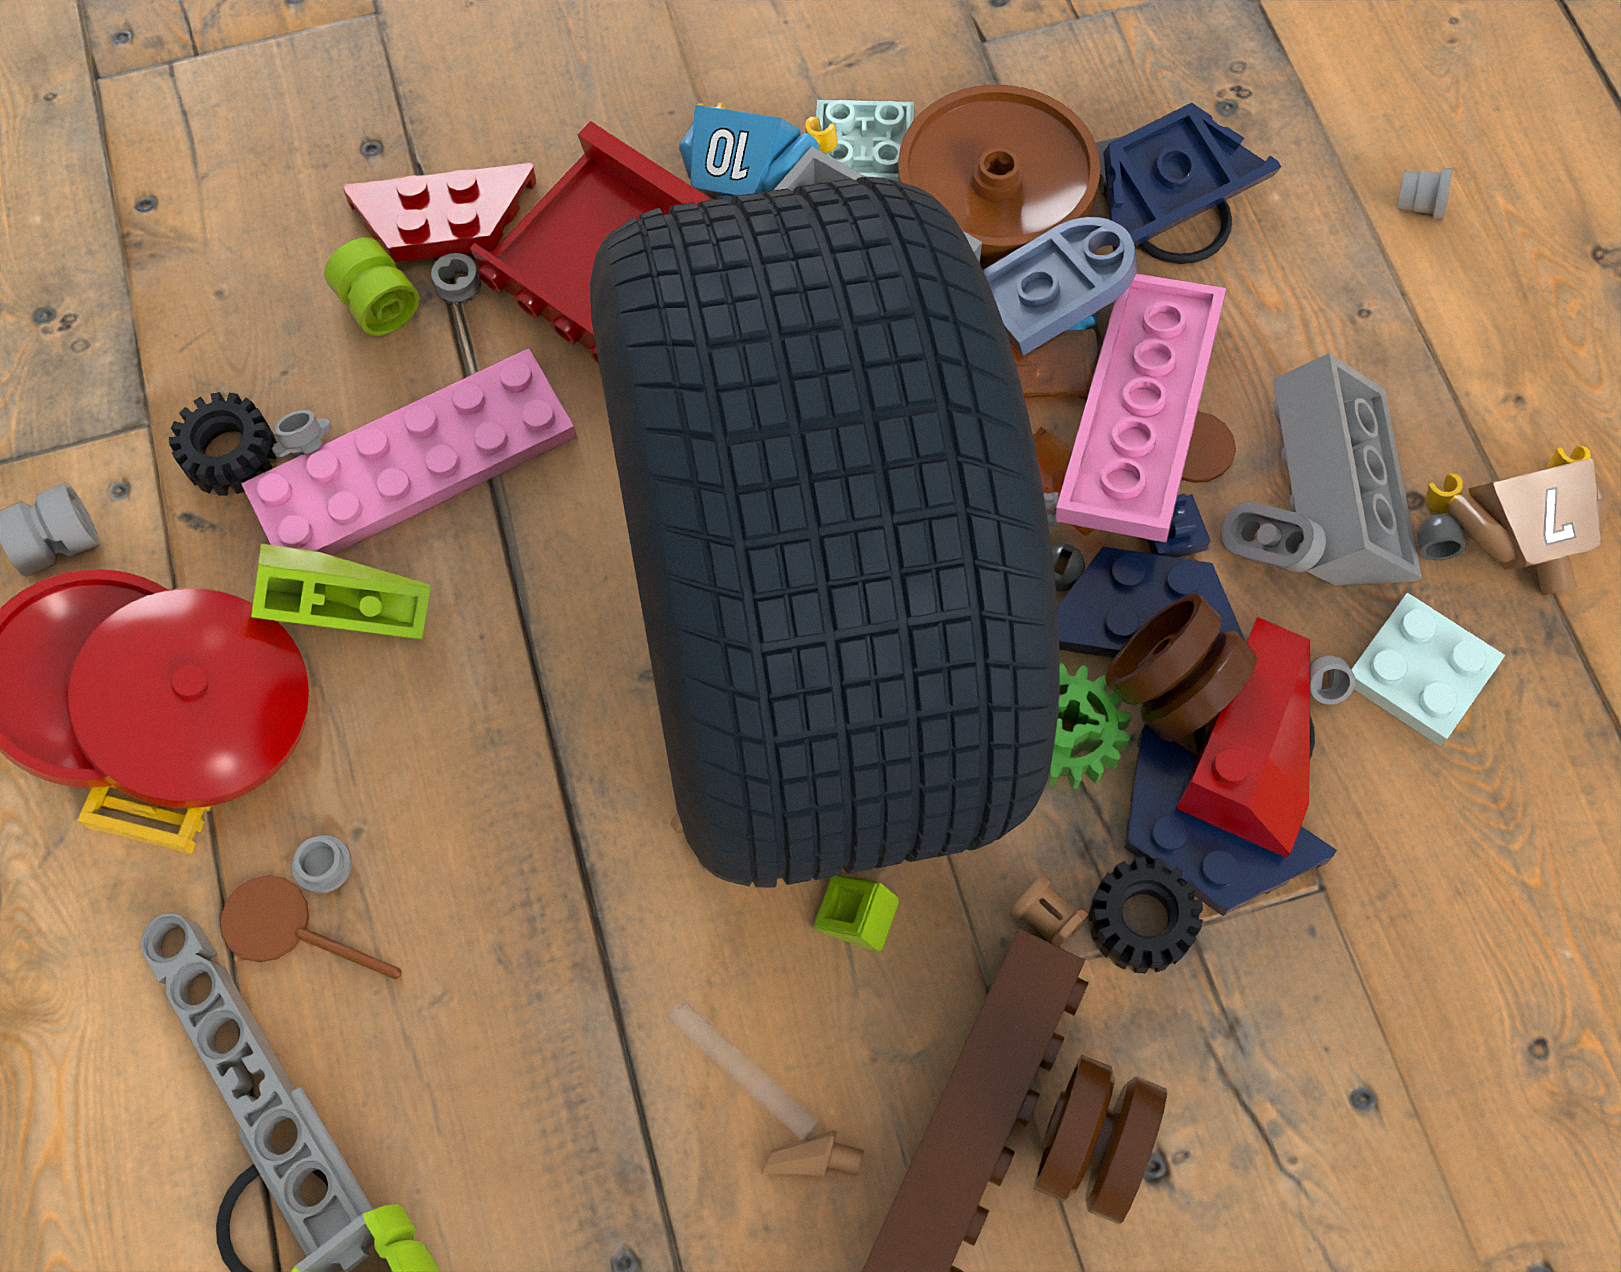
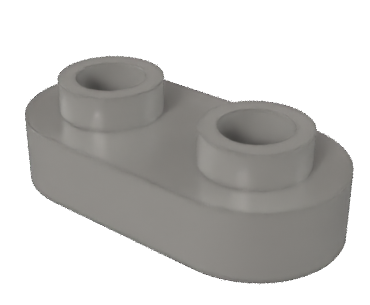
[1221,502,1326,573]

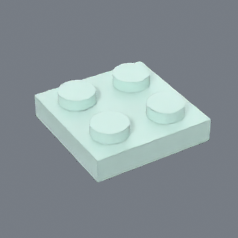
[1351,593,1505,747]

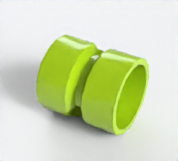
[324,237,420,336]

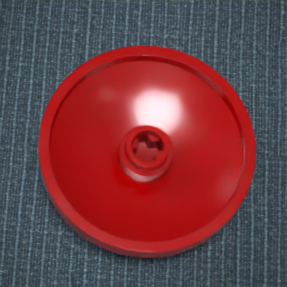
[0,569,169,788]
[68,588,309,808]

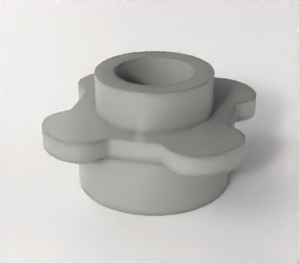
[272,410,331,457]

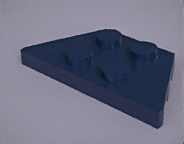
[1103,103,1281,251]
[1057,546,1246,658]
[1124,724,1337,916]

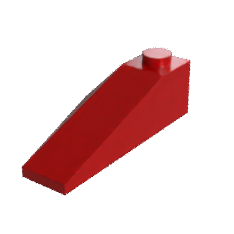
[1176,617,1310,858]

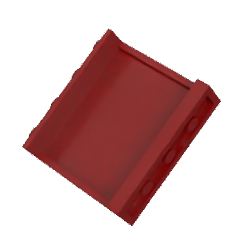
[470,121,712,364]

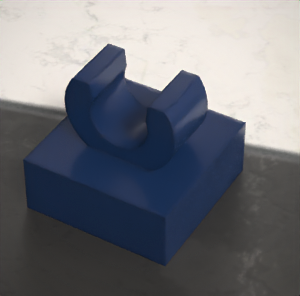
[1146,494,1211,558]

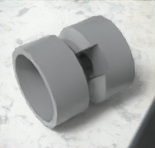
[0,482,100,577]

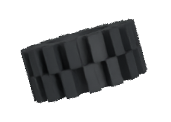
[169,392,277,496]
[1089,857,1203,974]

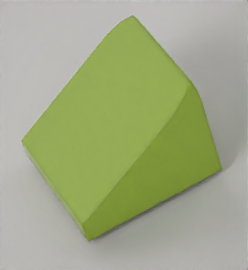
[813,875,899,951]

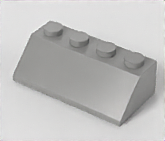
[1273,353,1422,586]

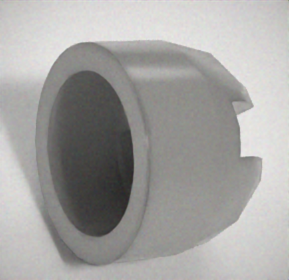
[1310,655,1356,705]

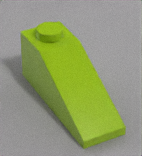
[251,544,431,639]

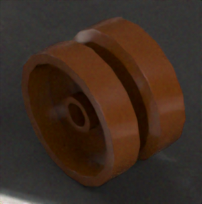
[1105,594,1258,742]
[1033,1055,1167,1224]

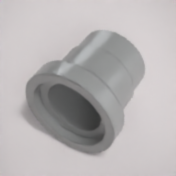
[1397,168,1453,220]

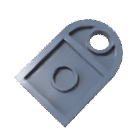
[983,217,1137,356]

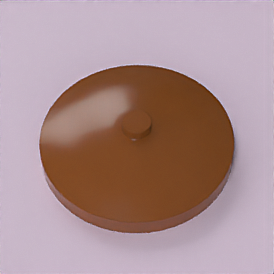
[898,85,1101,258]

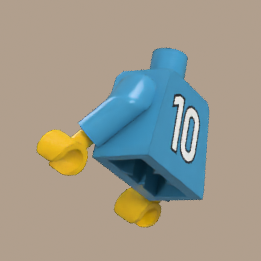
[679,102,838,205]

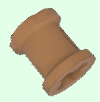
[1009,874,1090,948]

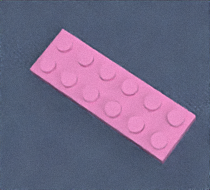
[1055,274,1226,543]
[241,348,577,555]

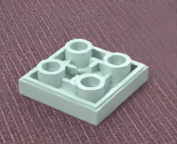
[816,100,914,181]

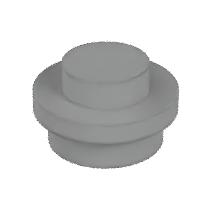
[292,835,352,894]

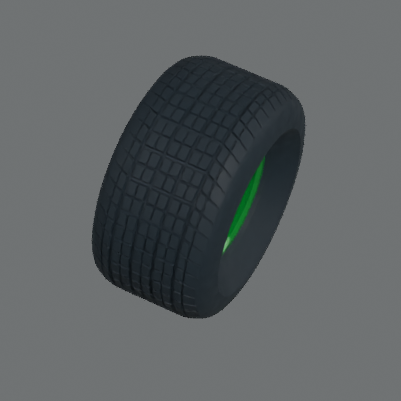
[590,177,1060,888]

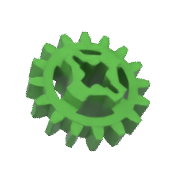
[1048,663,1132,789]

